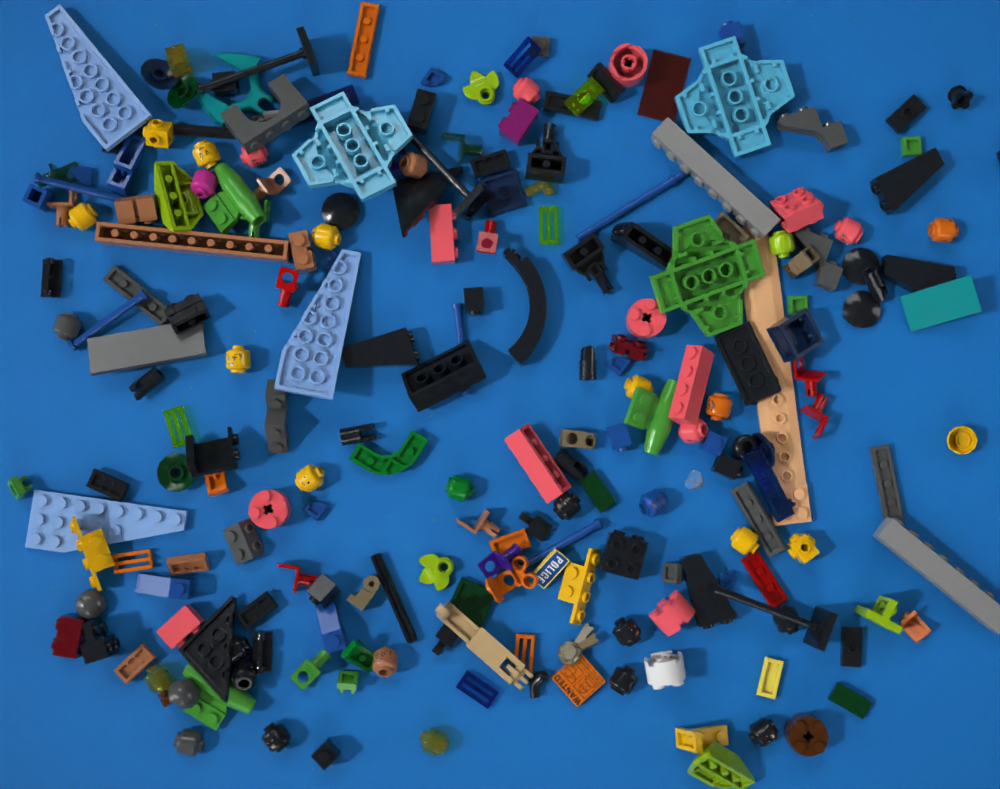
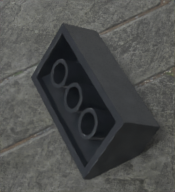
[401,339,487,412]

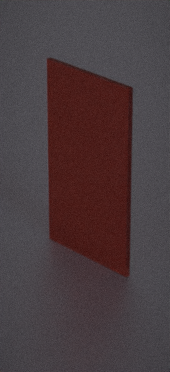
[637,49,691,123]

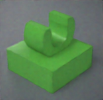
[7,476,32,500]
[337,670,359,694]

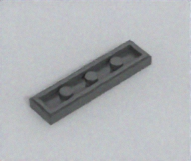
[103,265,168,326]
[869,444,904,521]
[731,481,787,558]

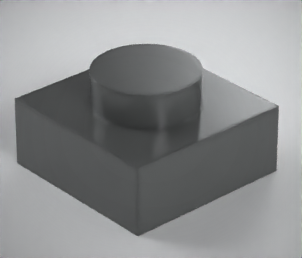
[529,36,550,58]
[662,563,683,584]

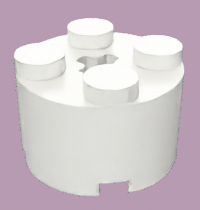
[644,651,686,690]

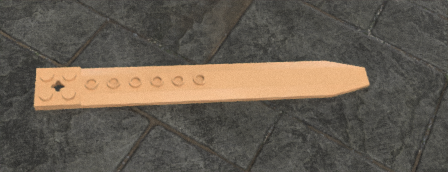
[742,225,812,526]

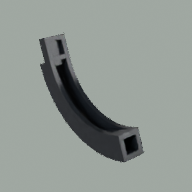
[503,247,546,366]

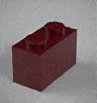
[51,614,89,659]

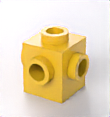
[143,119,174,149]
[786,533,820,564]

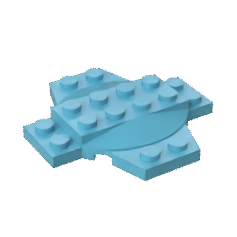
[674,36,795,158]
[292,91,413,203]

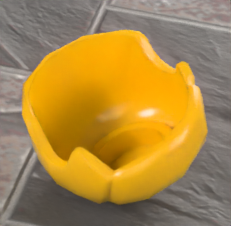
[946,425,978,455]

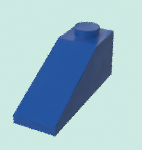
[135,573,195,600]
[315,598,349,653]

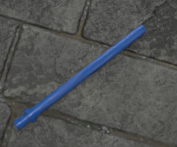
[576,171,685,241]

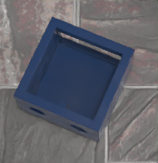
[766,308,824,363]

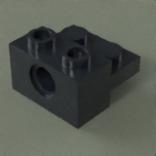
[80,617,120,665]

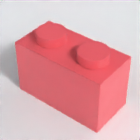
[156,603,205,649]

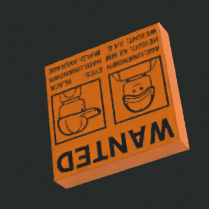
[551,654,606,707]

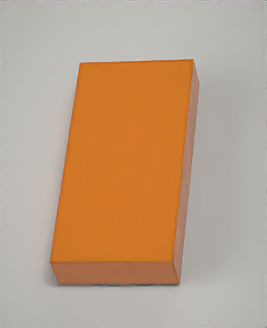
[489,528,531,554]

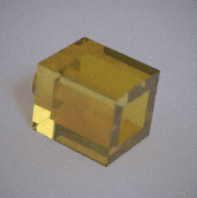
[165,43,193,78]

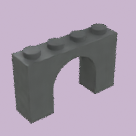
[220,73,312,155]

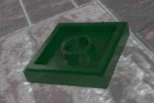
[450,577,494,628]

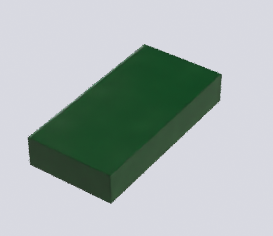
[579,470,616,513]
[827,682,872,719]

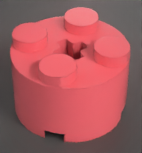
[608,43,648,88]
[626,298,666,339]
[248,490,291,529]
[648,590,696,636]

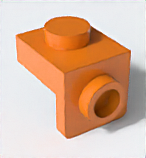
[204,471,229,497]
[900,610,932,644]

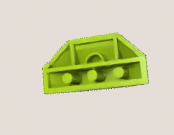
[154,161,204,232]
[688,742,756,789]

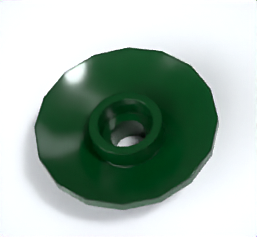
[167,75,198,109]
[157,454,195,492]

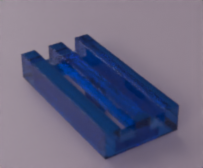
[503,36,543,78]
[456,670,499,709]

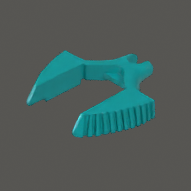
[195,52,274,127]

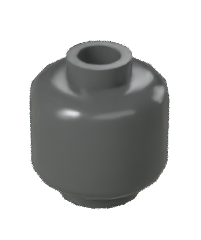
[53,312,82,341]
[174,728,205,757]

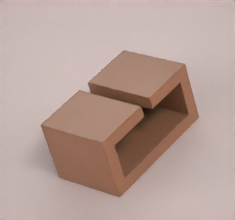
[114,194,159,225]
[288,230,318,274]

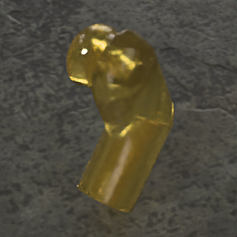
[525,182,554,197]

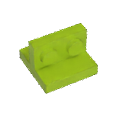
[854,595,903,634]

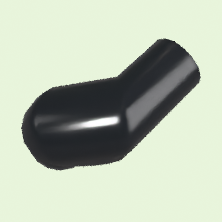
[529,671,549,698]

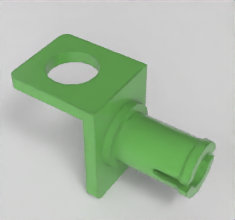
[240,200,271,238]
[290,648,331,690]

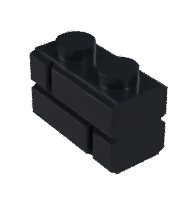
[407,89,437,135]
[163,293,211,335]

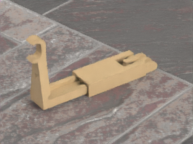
[435,601,534,691]

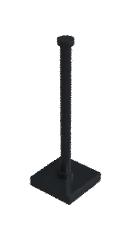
[197,26,320,95]
[410,130,495,221]
[711,583,838,652]

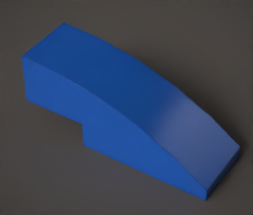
[106,134,146,196]

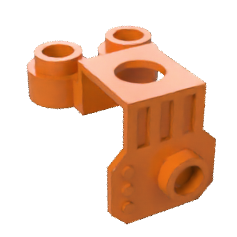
[485,555,538,603]

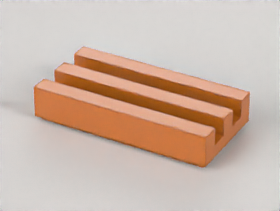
[112,549,154,574]
[513,633,535,674]

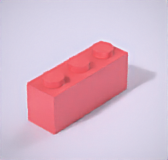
[429,204,459,265]

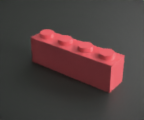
[668,345,714,425]
[504,423,572,503]

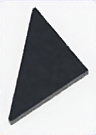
[393,166,464,238]
[178,595,236,703]

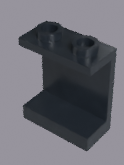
[185,427,241,478]

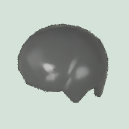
[75,589,106,619]
[168,678,200,709]

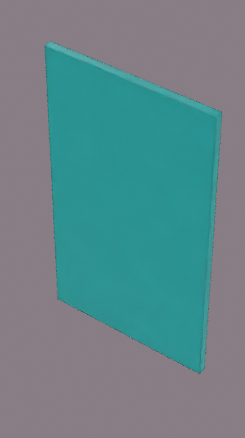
[900,275,982,332]

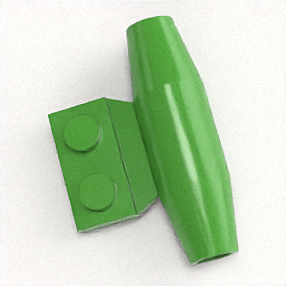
[202,162,266,235]
[624,379,677,456]
[182,663,257,731]

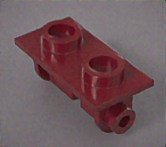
[608,334,649,361]

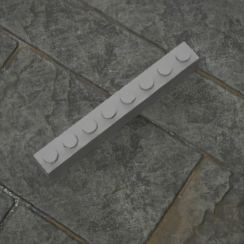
[651,117,781,240]
[872,517,1000,634]

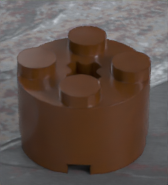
[784,713,828,757]

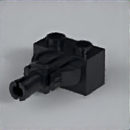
[525,123,567,184]
[561,233,614,294]

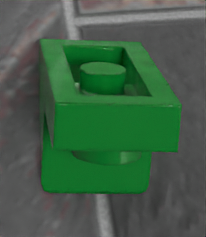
[341,639,374,673]

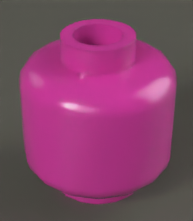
[190,169,218,198]

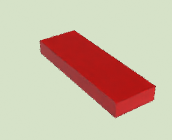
[740,550,788,607]

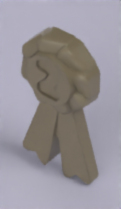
[558,623,599,665]

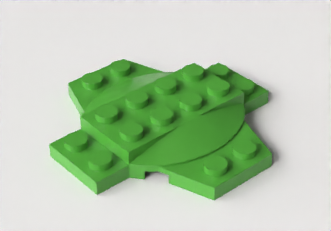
[649,214,766,337]

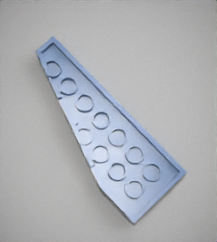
[45,4,153,152]
[274,249,361,400]
[25,490,188,553]

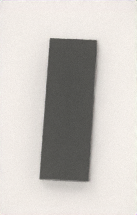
[87,322,207,376]

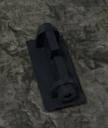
[41,258,63,298]
[252,632,273,673]

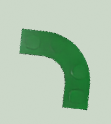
[349,430,429,475]

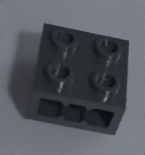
[599,529,648,580]

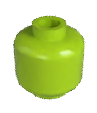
[768,230,795,258]

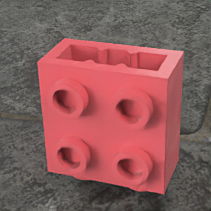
[769,187,824,233]

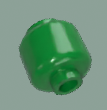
[445,474,475,502]

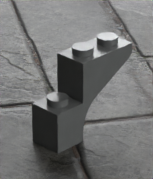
[775,106,848,153]
[792,227,843,293]
[264,379,289,453]

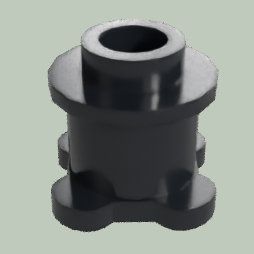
[947,85,973,109]

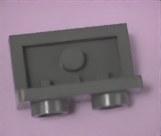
[222,518,265,566]

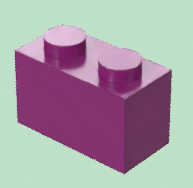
[498,98,539,146]

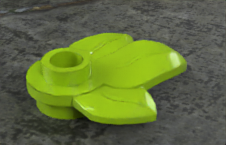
[462,71,499,105]
[419,554,454,591]

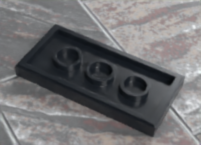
[714,321,782,407]

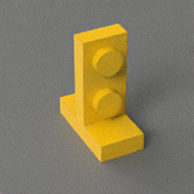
[675,724,729,753]

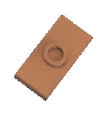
[166,552,210,575]
[113,643,157,685]

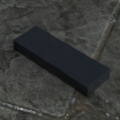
[543,91,602,122]

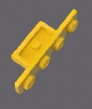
[69,516,115,591]
[558,548,600,625]

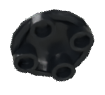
[321,192,360,231]
[842,248,880,285]
[842,291,881,328]

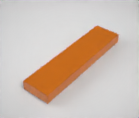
[347,1,380,79]

